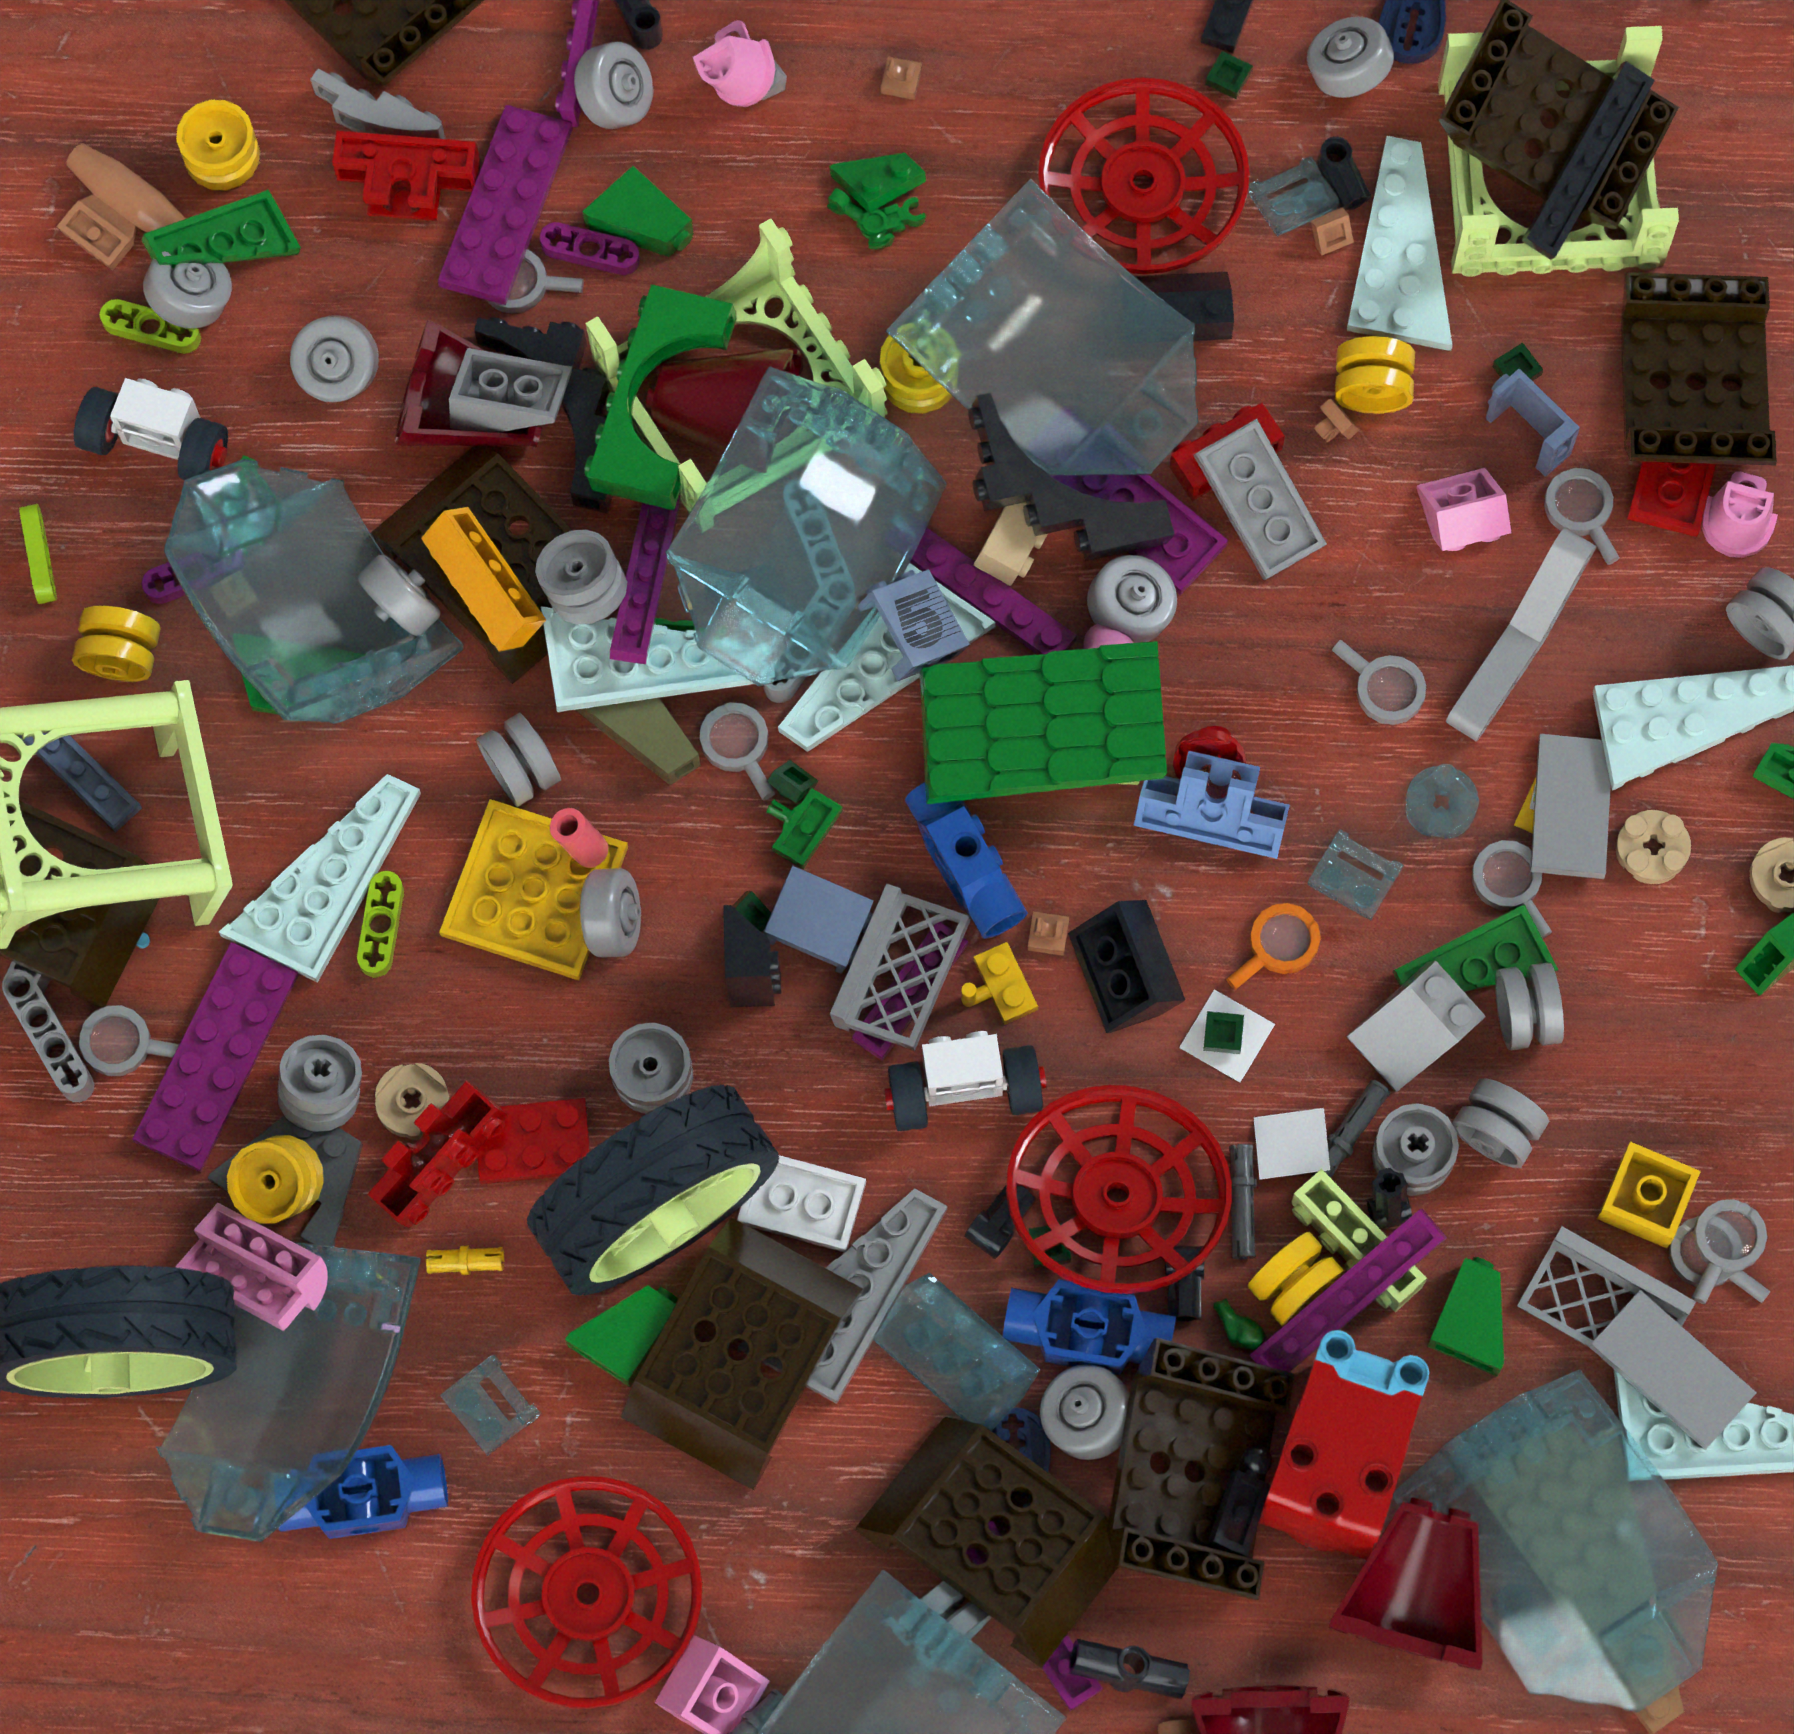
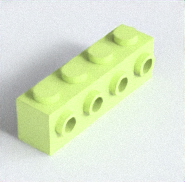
[1291,1169,1427,1313]

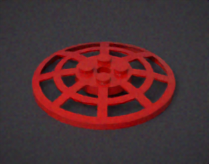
[1038,77,1250,275]
[1006,1085,1232,1294]
[471,1476,703,1709]

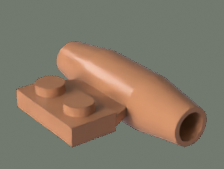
[56,144,186,271]

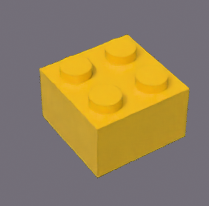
[1597,1142,1701,1249]

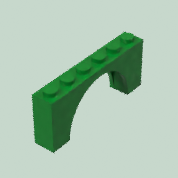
[585,284,737,510]

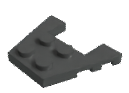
[208,1116,363,1256]

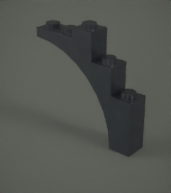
[474,317,613,514]
[968,393,1175,562]

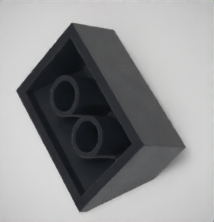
[1122,271,1234,344]
[1068,900,1186,1033]
[723,905,782,1007]

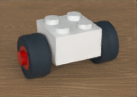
[73,378,228,486]
[884,1031,1047,1132]

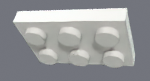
[737,1155,866,1252]

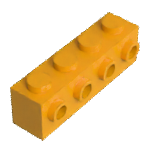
[421,507,546,652]

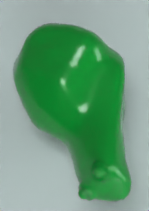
[1213,1298,1266,1350]

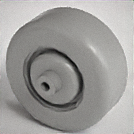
[1307,17,1394,98]
[574,42,653,129]
[143,251,232,328]
[290,315,379,402]
[358,555,441,636]
[1087,555,1177,643]
[580,868,641,958]
[1040,1364,1130,1460]

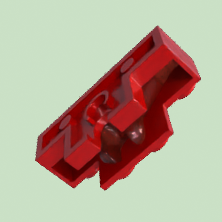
[332,131,480,221]
[367,1081,508,1228]

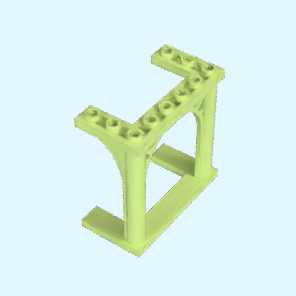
[1438,26,1679,277]
[586,218,888,534]
[0,680,233,949]

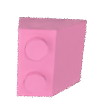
[1417,468,1511,551]
[655,1635,770,1734]

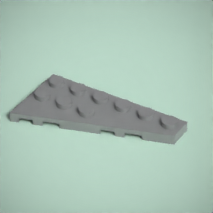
[738,1188,947,1404]

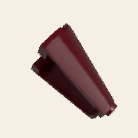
[395,320,542,447]
[646,348,803,474]
[1329,1497,1483,1671]
[1192,1685,1349,1734]

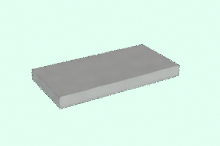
[1193,419,1327,580]
[1530,734,1611,879]
[1589,1290,1757,1450]

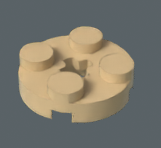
[1616,810,1691,884]
[1749,837,1794,913]
[375,1063,450,1140]

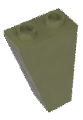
[576,698,701,785]

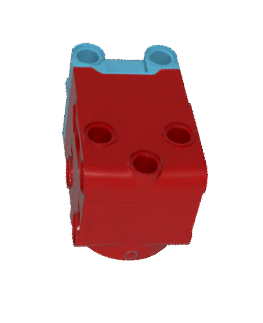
[1258,1330,1429,1561]

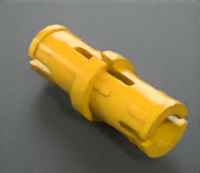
[426,1245,504,1276]

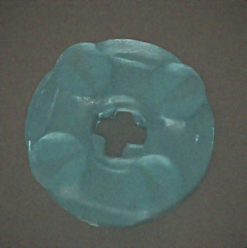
[1405,764,1479,839]

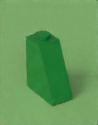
[582,166,694,257]
[1735,913,1794,996]
[1427,1257,1504,1377]
[565,1285,678,1387]

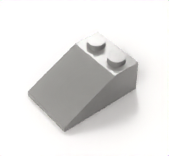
[449,348,572,433]
[1346,961,1486,1092]

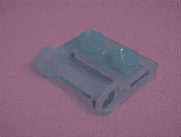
[1248,156,1339,236]
[1307,829,1404,921]
[440,1355,541,1456]

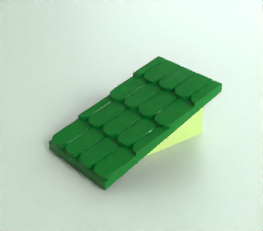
[920,641,1167,804]

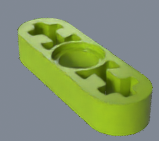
[100,299,201,354]
[19,504,57,604]
[357,871,404,978]

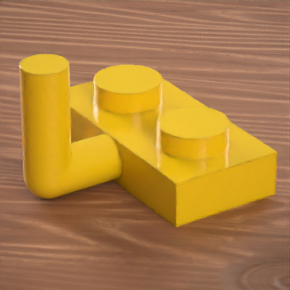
[962,942,1038,1025]

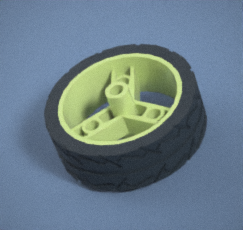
[527,1085,779,1296]
[0,1266,237,1398]

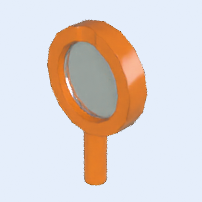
[1226,903,1321,990]

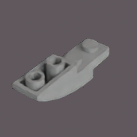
[311,68,445,139]

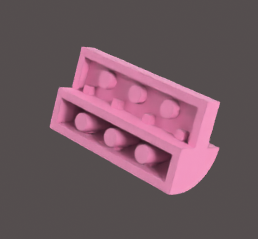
[176,1203,328,1331]

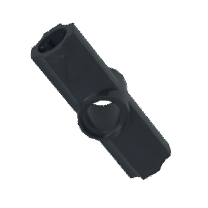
[1068,1639,1190,1699]

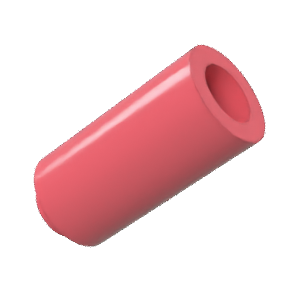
[550,808,608,868]

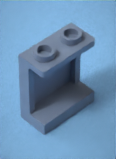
[763,865,873,974]

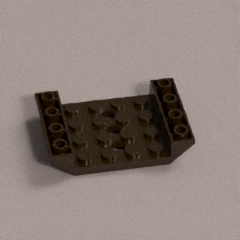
[284,0,485,86]
[1438,0,1679,229]
[1621,272,1777,466]
[370,446,573,684]
[0,796,160,1008]
[621,1217,864,1490]
[1107,1338,1295,1600]
[855,1416,1119,1669]

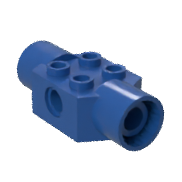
[905,782,1028,939]
[1002,1280,1176,1375]
[272,1445,448,1539]

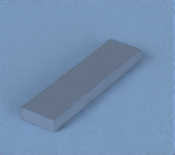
[18,733,142,833]

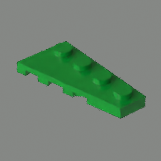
[142,190,301,268]
[1392,904,1559,992]

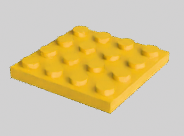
[439,799,628,981]

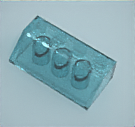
[874,1273,1041,1431]

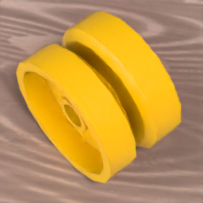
[176,100,260,190]
[880,322,958,414]
[1335,336,1415,414]
[72,606,161,682]
[227,1135,324,1224]
[1247,1232,1345,1327]

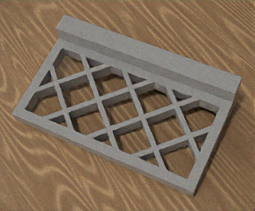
[830,883,971,1051]
[1517,1226,1696,1348]

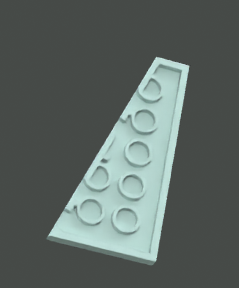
[1347,136,1452,351]
[778,562,995,752]
[541,606,774,712]
[1593,665,1794,791]
[219,774,421,983]
[1614,1370,1794,1482]

